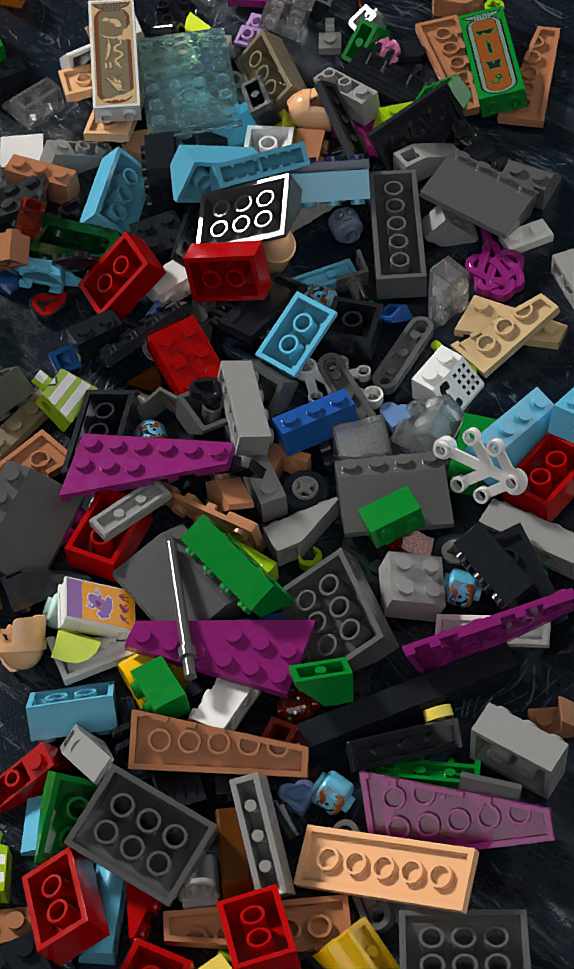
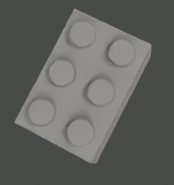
[470,703,569,800]

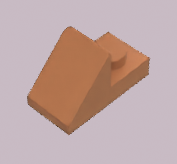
[267,443,312,479]
[527,696,574,738]

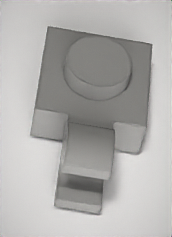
[319,18,341,55]

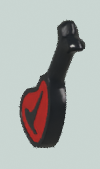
[29,287,83,323]

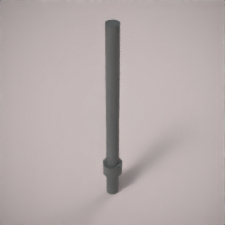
[166,540,197,681]

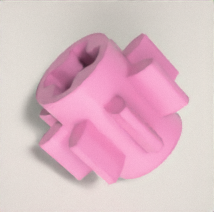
[375,37,401,66]

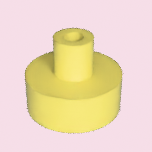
[423,704,454,723]

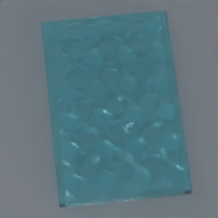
[137,27,243,137]

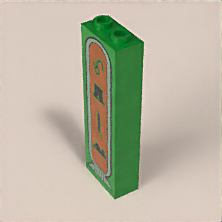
[458,6,528,117]

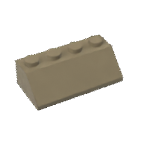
[235,29,307,113]

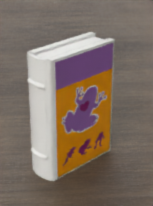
[58,576,136,641]

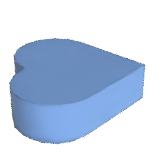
[380,402,413,433]
[277,779,314,817]

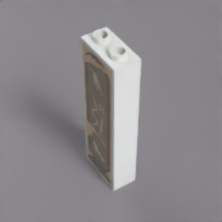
[88,0,142,123]

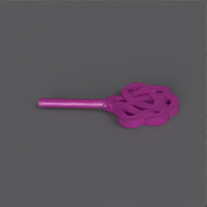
[465,227,525,302]

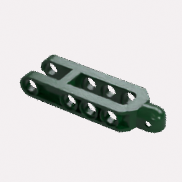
[5,213,120,277]

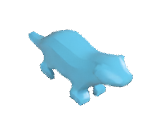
[13,257,82,294]

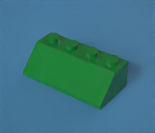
[180,514,295,618]

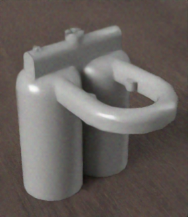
[178,854,221,910]

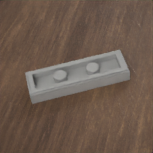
[89,480,172,542]

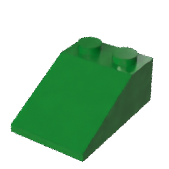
[34,771,101,870]

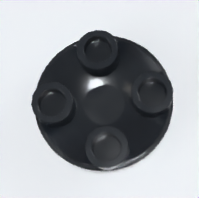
[155,0,198,28]
[52,251,100,272]

